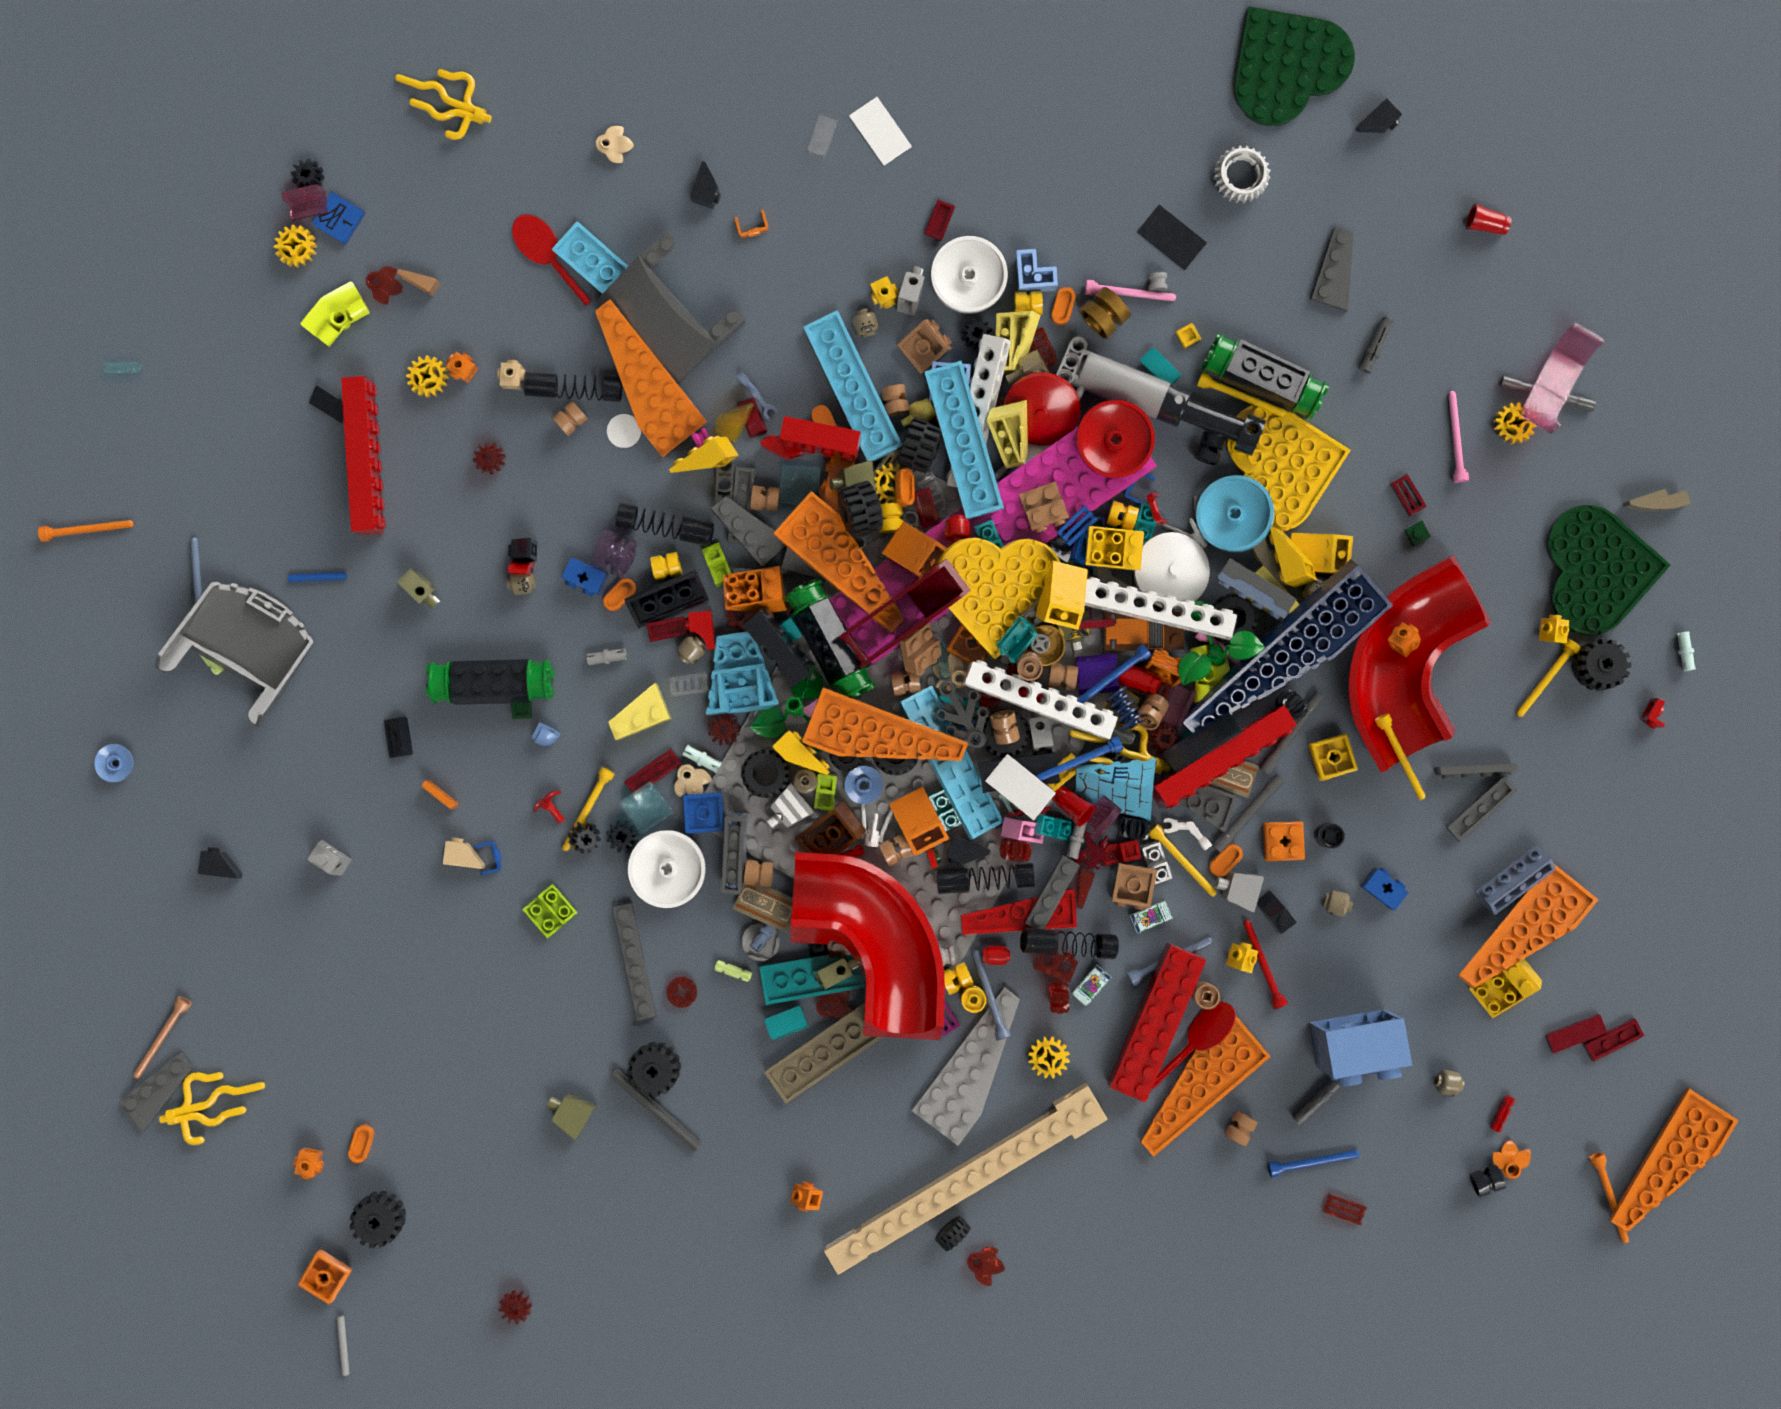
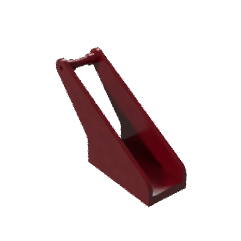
[838,559,971,668]

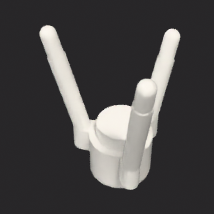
[861,804,893,847]

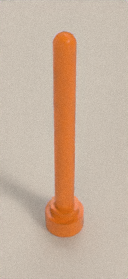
[38,520,134,542]
[1589,1153,1629,1243]

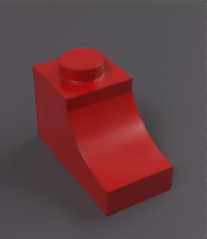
[685,611,716,651]

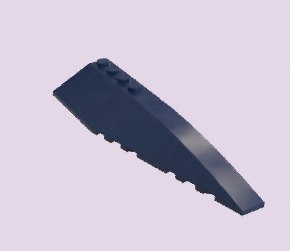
[1182,559,1393,733]

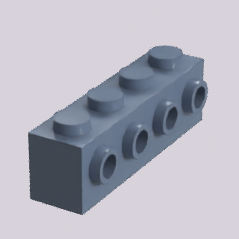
[1476,845,1556,915]

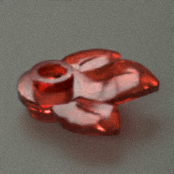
[366,266,403,305]
[816,990,852,1019]
[967,1247,1005,1286]

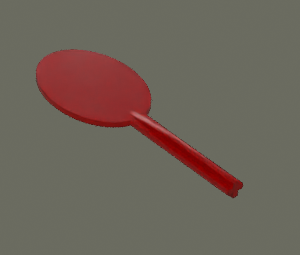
[512,215,591,306]
[1152,1002,1236,1089]

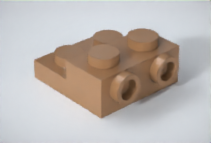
[897,319,953,374]
[1019,482,1069,533]
[900,621,942,675]
[1111,863,1157,910]

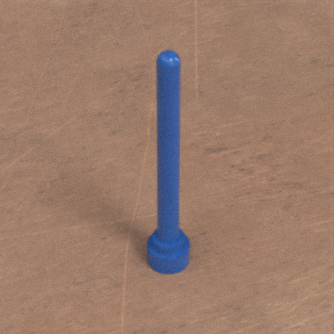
[1075,644,1152,708]
[1036,736,1123,781]
[1267,1150,1360,1178]

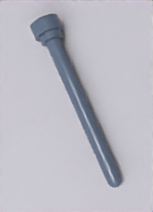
[190,537,202,604]
[1127,937,1213,987]
[972,950,1011,1041]

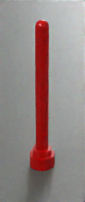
[1243,920,1288,1009]

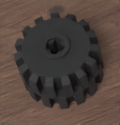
[898,417,942,474]
[838,480,883,538]
[1572,639,1632,691]
[627,1042,681,1097]
[349,1191,406,1248]

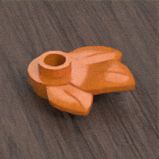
[1492,1140,1531,1179]

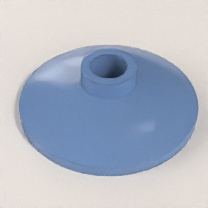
[94,744,134,782]
[845,766,883,804]

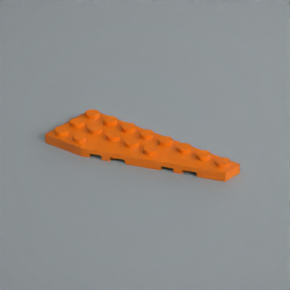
[773,491,904,635]
[1458,864,1599,989]
[1608,1088,1739,1232]

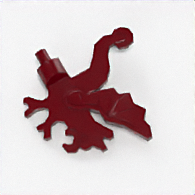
[1007,806,1051,817]
[1074,830,1113,870]

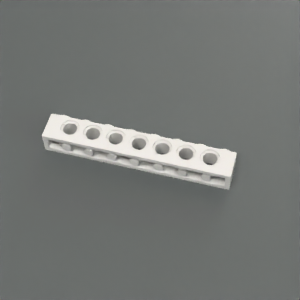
[947,334,1011,487]
[1085,577,1237,640]
[962,660,1118,740]

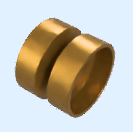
[1079,287,1131,339]
[1024,623,1066,666]

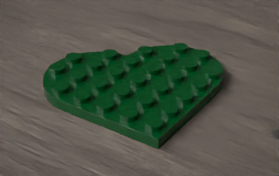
[1234,6,1355,126]
[1548,505,1671,635]

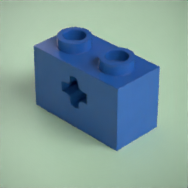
[561,557,608,597]
[1360,868,1409,911]

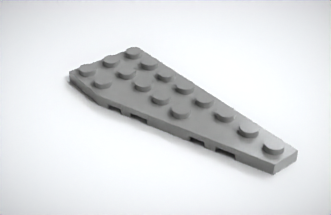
[912,987,1020,1146]

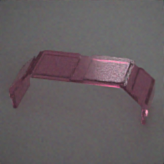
[1521,323,1605,434]

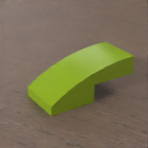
[701,542,732,587]
[814,773,837,810]

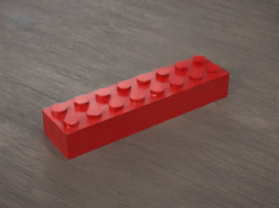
[341,376,386,536]
[1152,705,1297,809]
[1107,942,1206,1103]

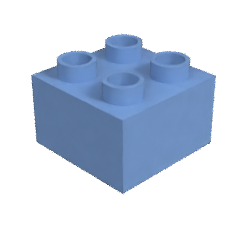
[1309,1009,1412,1086]

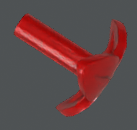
[533,791,565,824]

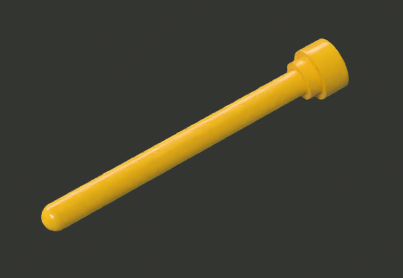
[1197,372,1286,416]
[1516,639,1581,717]
[1375,713,1425,800]
[562,767,615,851]
[1149,823,1217,896]

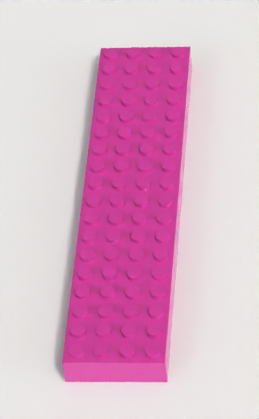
[829,427,1157,665]

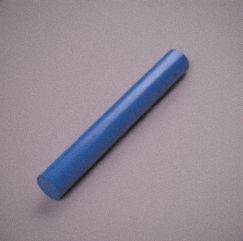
[288,572,347,582]

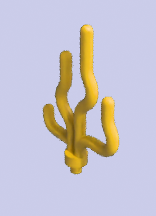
[395,69,492,140]
[1069,722,1170,774]
[159,1072,265,1145]

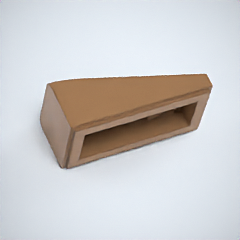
[397,269,440,296]

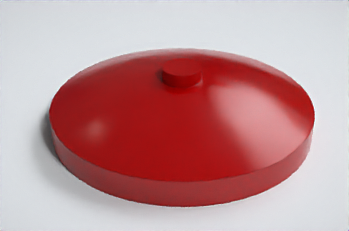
[1003,372,1080,446]
[1076,400,1155,479]

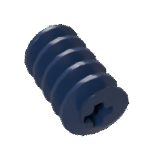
[1106,687,1145,730]

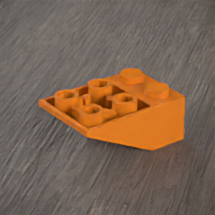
[882,521,947,577]
[723,566,787,613]
[889,787,949,856]

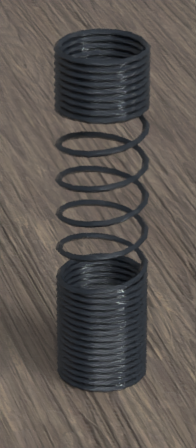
[523,372,623,402]
[615,503,714,547]
[936,863,1035,894]
[1020,928,1119,960]

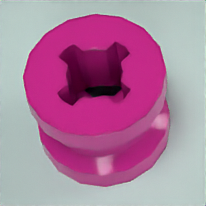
[691,428,709,448]

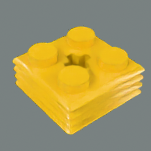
[1308,734,1358,781]

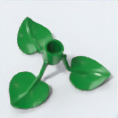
[1178,601,1265,685]
[750,665,826,752]

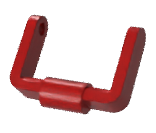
[1146,493,1168,525]

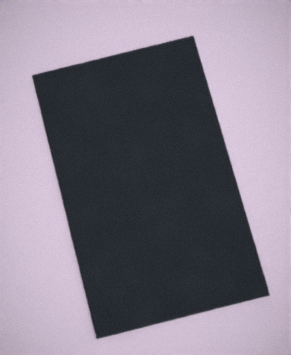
[1137,204,1207,270]

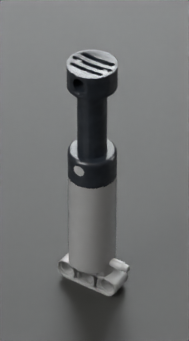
[1056,336,1266,456]

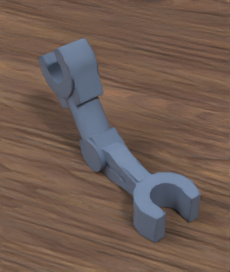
[736,372,778,419]

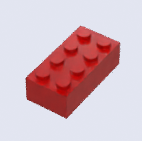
[779,416,861,462]

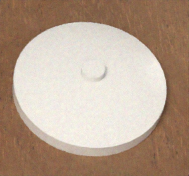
[931,236,1008,314]
[1133,532,1210,609]
[628,830,706,908]

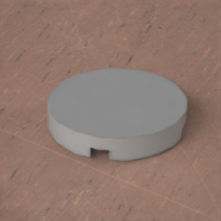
[742,923,780,961]

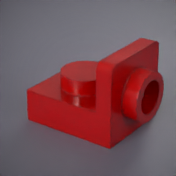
[1640,698,1665,729]

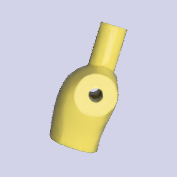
[901,398,936,427]

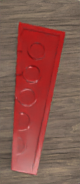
[960,889,1077,935]

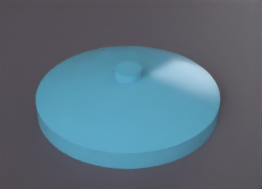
[1196,475,1274,552]

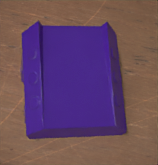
[1076,653,1119,695]

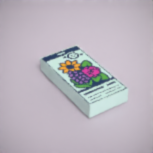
[1129,900,1173,933]
[1072,964,1112,1006]

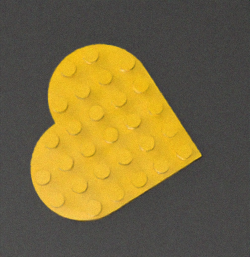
[1227,405,1351,532]
[937,538,1060,660]

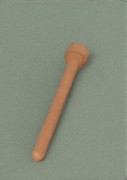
[133,996,192,1079]

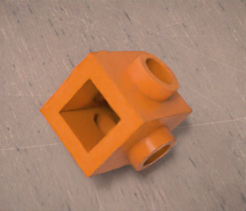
[446,351,479,384]
[1388,622,1421,657]
[293,1147,324,1179]
[790,1181,823,1211]

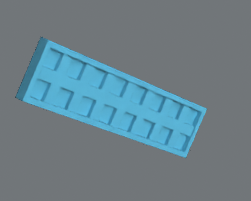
[898,686,1004,840]

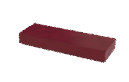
[624,748,682,797]
[1545,1014,1608,1054]
[1583,1018,1644,1062]

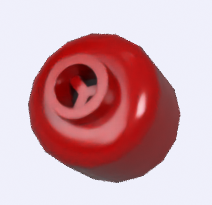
[945,515,970,544]

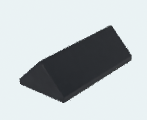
[624,570,709,628]
[1162,712,1243,773]
[978,752,1060,793]

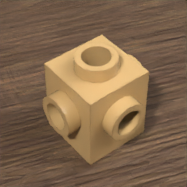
[497,360,526,390]

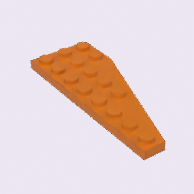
[595,299,707,457]
[802,687,968,761]
[1140,1016,1271,1157]

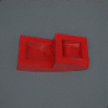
[508,560,534,575]
[1100,840,1141,866]

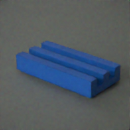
[1056,505,1098,546]

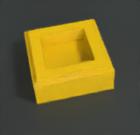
[1175,323,1201,349]

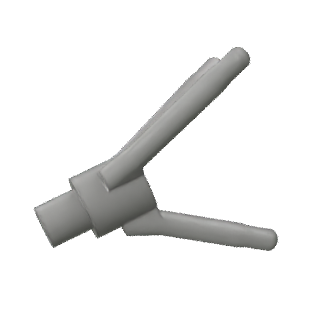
[1162,496,1208,549]

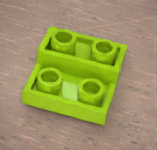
[522,884,577,939]

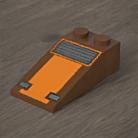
[1103,611,1185,651]

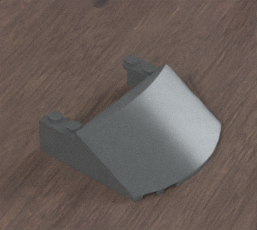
[597,231,745,384]
[155,582,314,728]

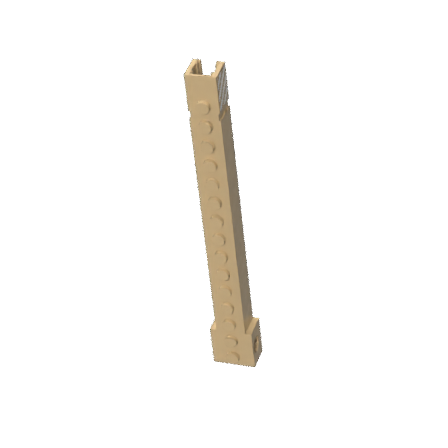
[824,1083,1108,1275]

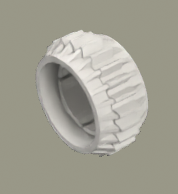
[1213,145,1271,204]

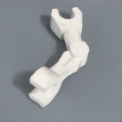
[1163,818,1212,850]

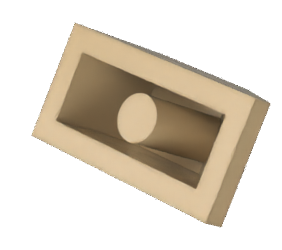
[443,837,485,869]

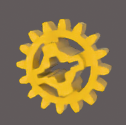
[274,225,317,268]
[406,355,449,398]
[1493,402,1537,445]
[874,463,900,504]
[1028,1036,1070,1079]

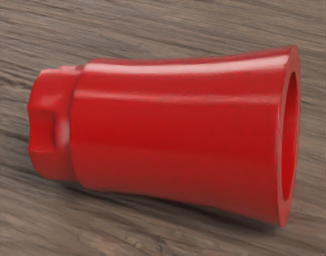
[1466,203,1512,235]
[1118,659,1162,694]
[1052,786,1095,827]

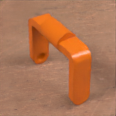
[734,209,768,238]

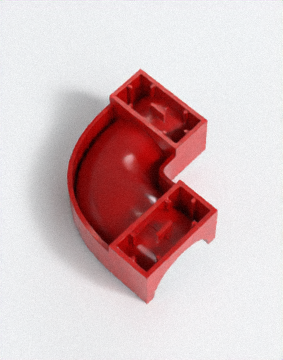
[1349,554,1491,773]
[790,852,945,1040]

